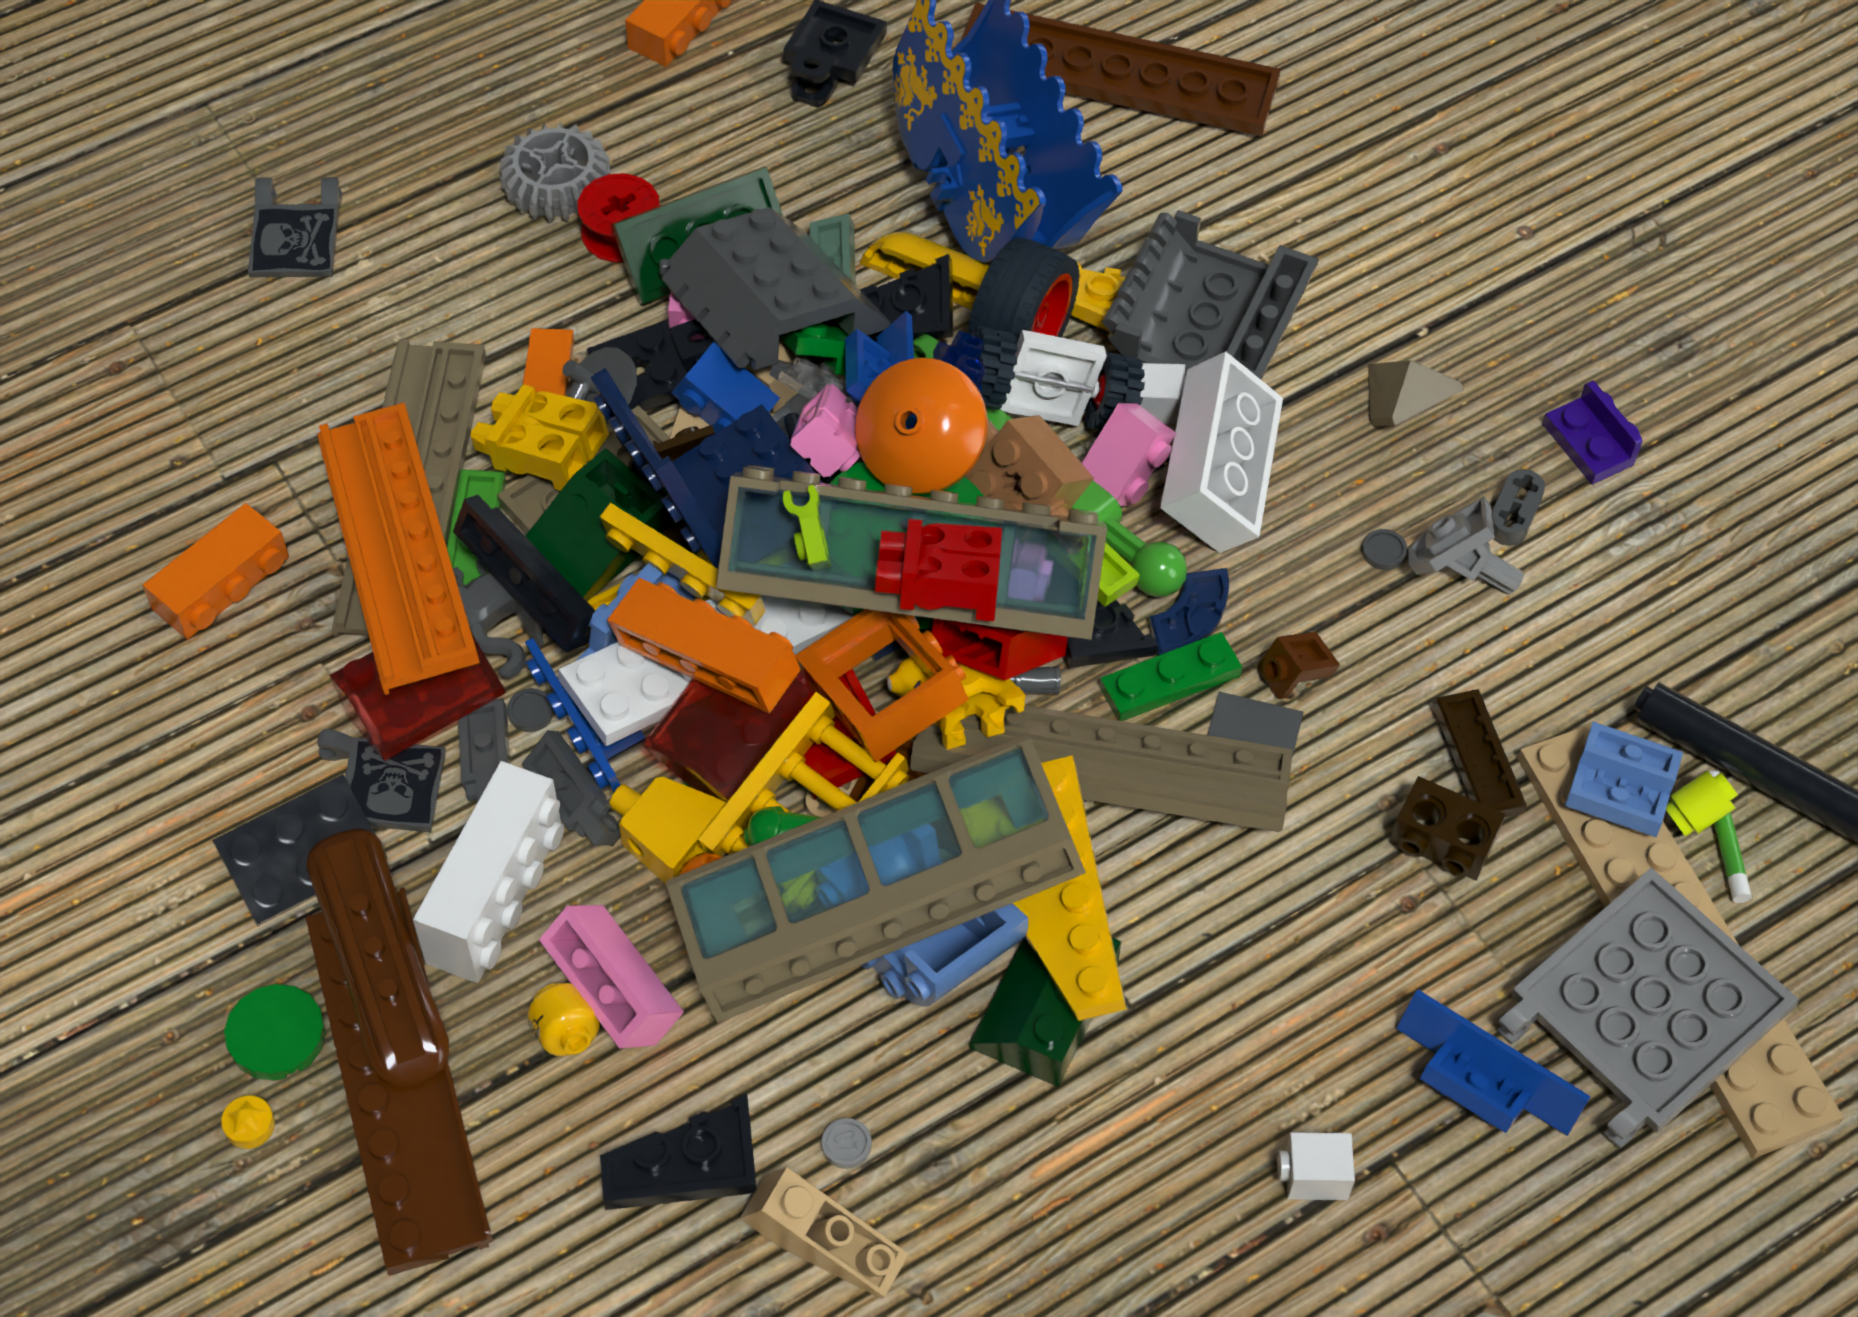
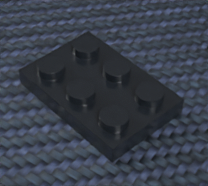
[212,774,388,927]

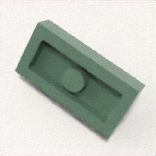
[810,213,856,285]

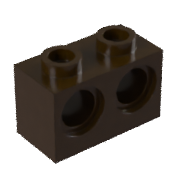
[1390,776,1506,881]

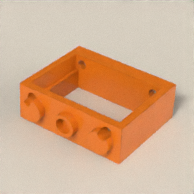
[795,609,969,763]

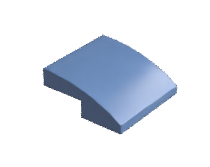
[1565,722,1683,837]

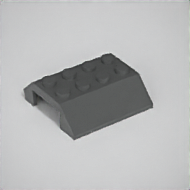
[662,207,890,370]
[1102,210,1319,380]

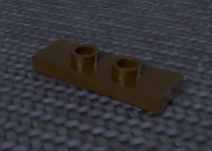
[1433,689,1527,817]

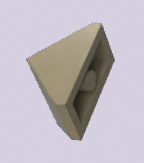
[1368,360,1464,427]

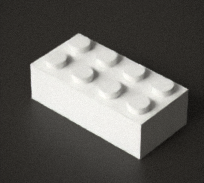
[1160,351,1283,553]
[413,761,564,984]

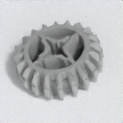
[500,122,610,223]

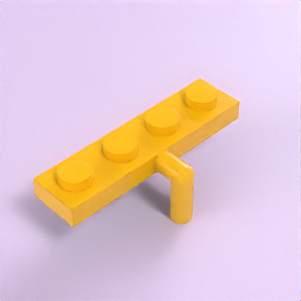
[600,503,766,626]

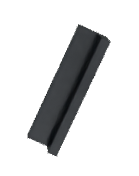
[453,495,595,653]

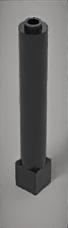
[1633,682,1858,843]

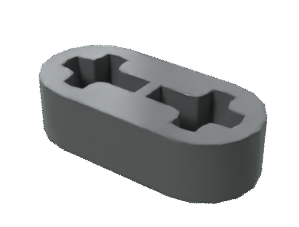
[1492,469,1545,546]

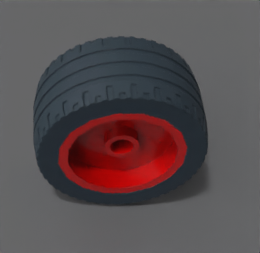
[968,237,1080,344]

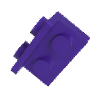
[1542,380,1643,485]

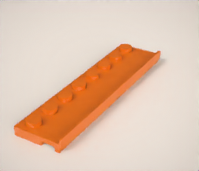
[317,402,480,695]

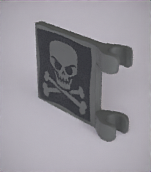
[248,177,342,277]
[317,729,446,833]

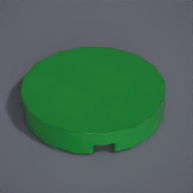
[224,984,326,1081]

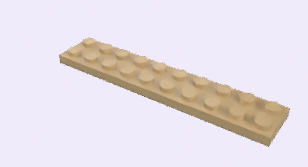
[1517,720,1844,1159]

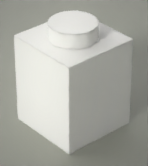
[1140,363,1185,425]
[1277,1132,1355,1200]

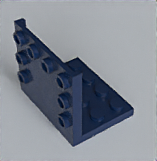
[590,368,839,569]

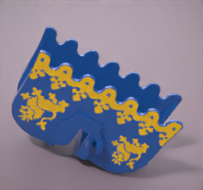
[892,0,1123,263]

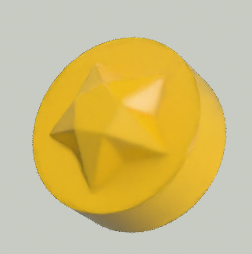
[221,1095,275,1149]

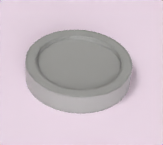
[822,1118,872,1169]

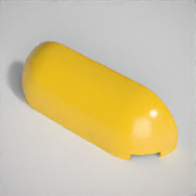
[860,232,990,310]

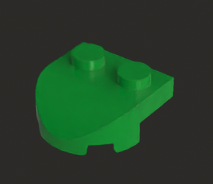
[779,321,849,375]

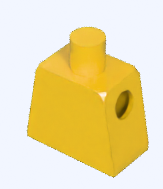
[609,776,726,884]

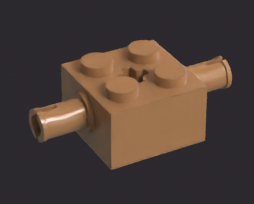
[966,415,1094,555]

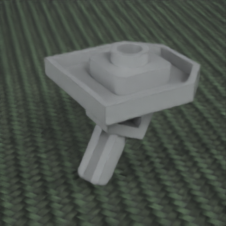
[1408,496,1524,594]

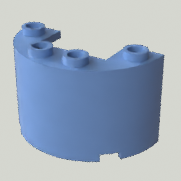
[815,823,1028,1007]

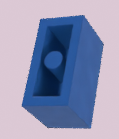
[671,342,780,434]

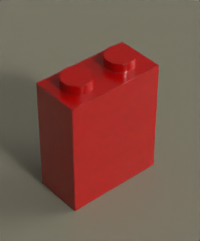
[932,601,1068,681]

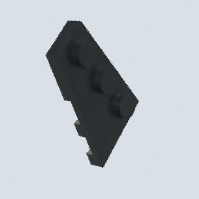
[827,254,953,343]
[1045,552,1158,668]
[600,1094,757,1210]

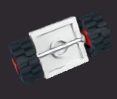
[960,326,1145,431]

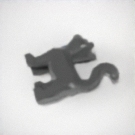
[453,560,545,678]

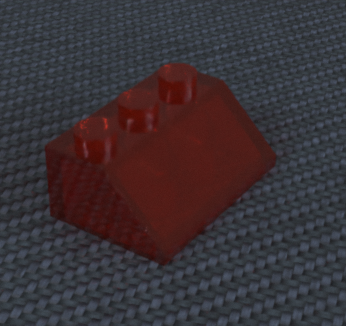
[329,634,506,761]
[641,677,812,802]

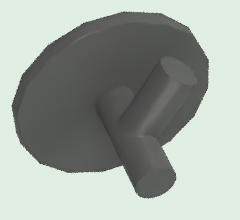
[562,347,637,425]

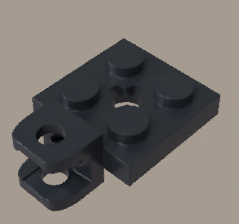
[783,0,887,107]
[587,319,717,411]

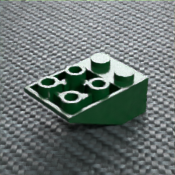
[525,448,670,601]

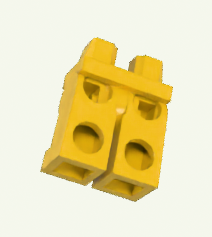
[470,384,609,491]

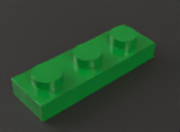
[1099,632,1243,721]

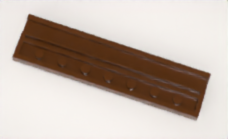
[305,887,493,1276]

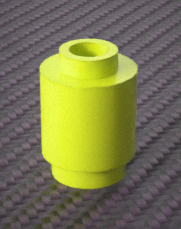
[1666,770,1738,837]

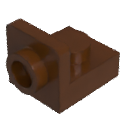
[1257,632,1340,699]

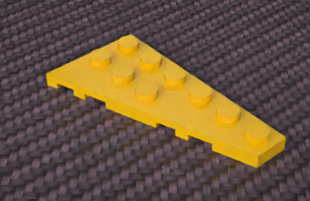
[960,755,1127,1021]

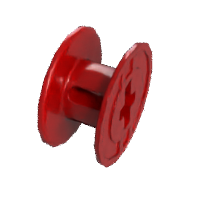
[578,173,659,263]

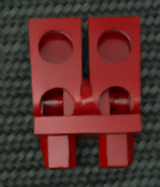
[875,519,1002,622]

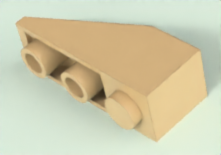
[740,1167,909,1298]

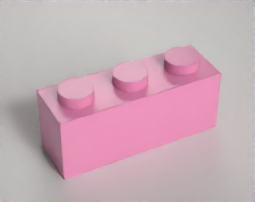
[539,905,684,1049]

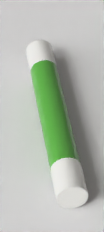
[1710,771,1752,903]

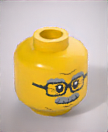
[527,983,600,1056]

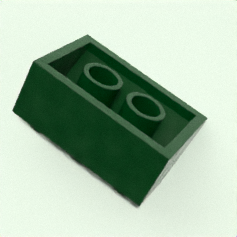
[969,936,1122,1087]

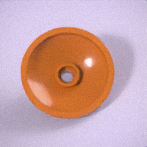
[855,358,988,494]

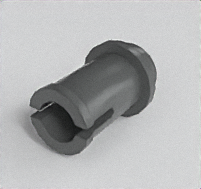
[1010,666,1061,695]

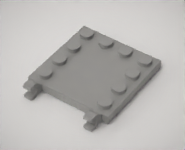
[1498,867,1799,1149]

